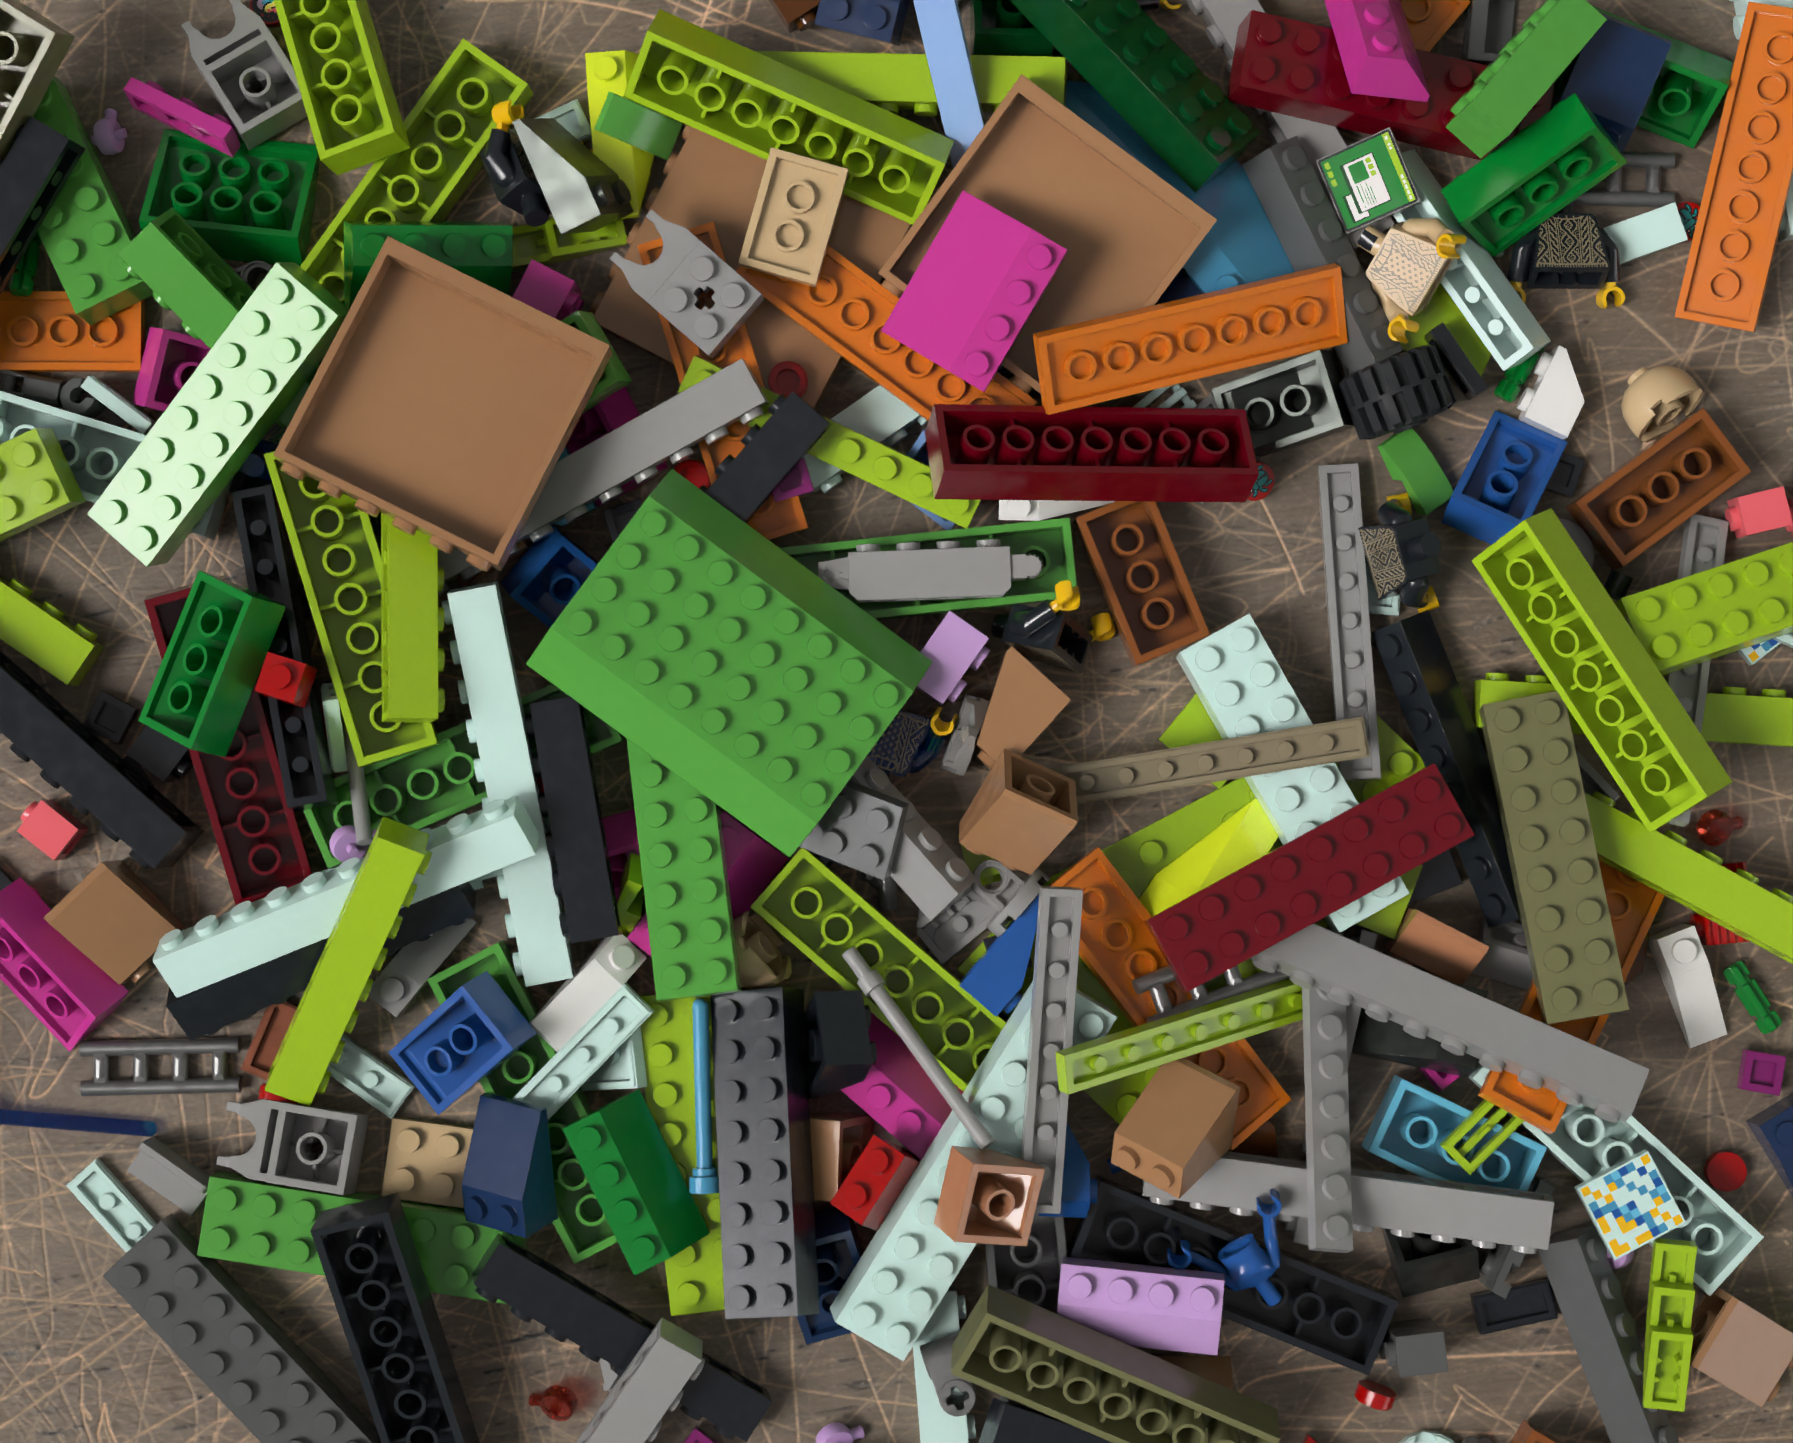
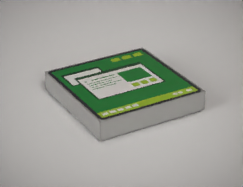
[1316,127,1422,235]

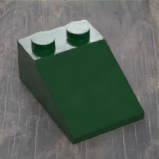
[970,0,1053,57]

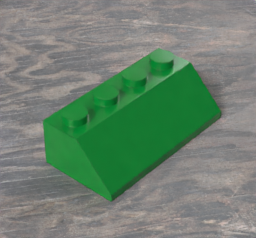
[1553,6,1732,149]
[1441,93,1627,257]
[138,570,286,757]
[562,1088,710,1276]

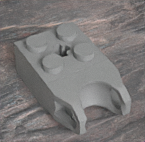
[181,0,307,150]
[609,209,765,359]
[216,1099,369,1195]

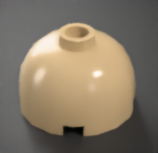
[1621,365,1704,442]
[733,911,792,990]

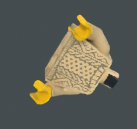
[1357,218,1467,344]

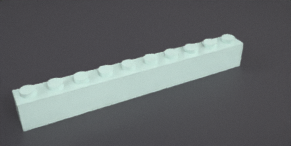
[442,581,575,987]
[152,796,539,998]

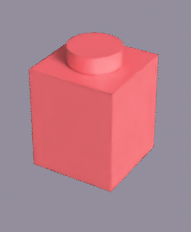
[1725,486,1793,539]
[17,800,89,861]

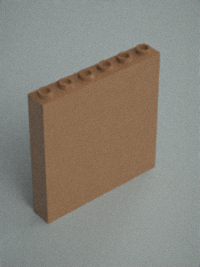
[878,74,1217,394]
[589,125,912,410]
[273,236,612,572]

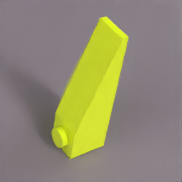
[585,50,666,219]
[1139,798,1278,916]

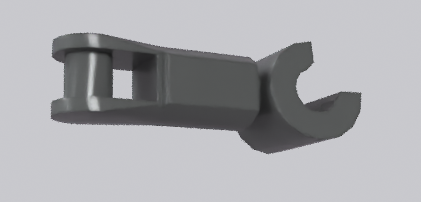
[0,369,106,418]

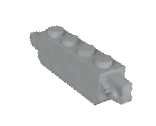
[818,539,1043,603]

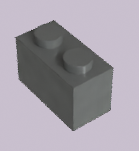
[1379,1317,1449,1377]

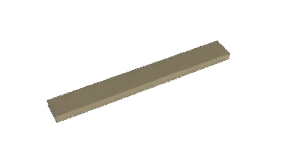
[1049,716,1370,804]

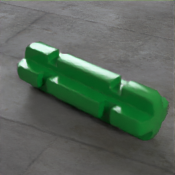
[8,232,42,297]
[1494,345,1546,403]
[1723,960,1782,1034]

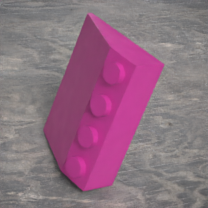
[881,190,1067,392]

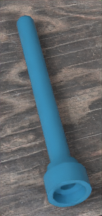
[689,998,719,1194]

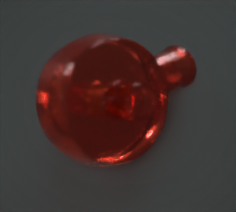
[1696,809,1743,846]
[529,1385,578,1421]

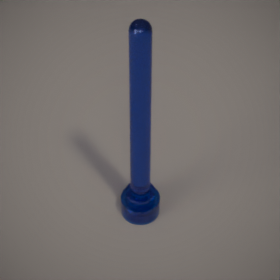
[0,1109,157,1137]

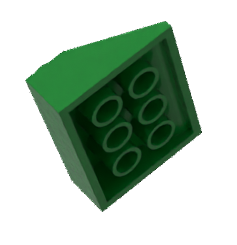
[139,129,320,266]
[344,221,513,309]

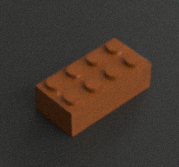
[1566,408,1751,570]
[1073,501,1210,667]

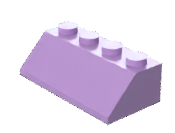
[1057,1257,1225,1355]

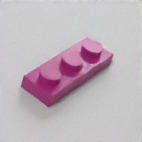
[123,77,241,157]

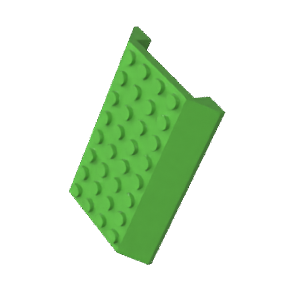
[526,469,933,858]

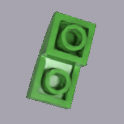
[594,92,682,161]
[1377,428,1453,515]

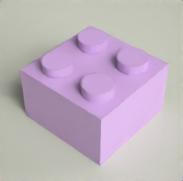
[916,611,990,706]

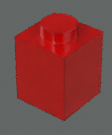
[254,652,317,708]

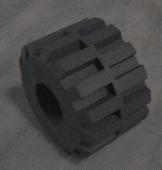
[1338,345,1457,440]

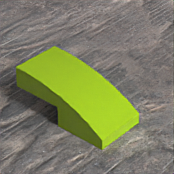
[617,853,644,938]

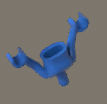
[1167,1188,1282,1306]

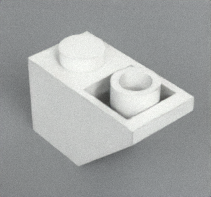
[1516,345,1585,440]

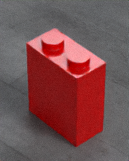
[830,1135,921,1231]

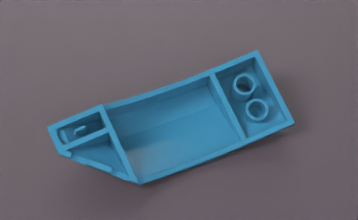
[1066,81,1295,294]

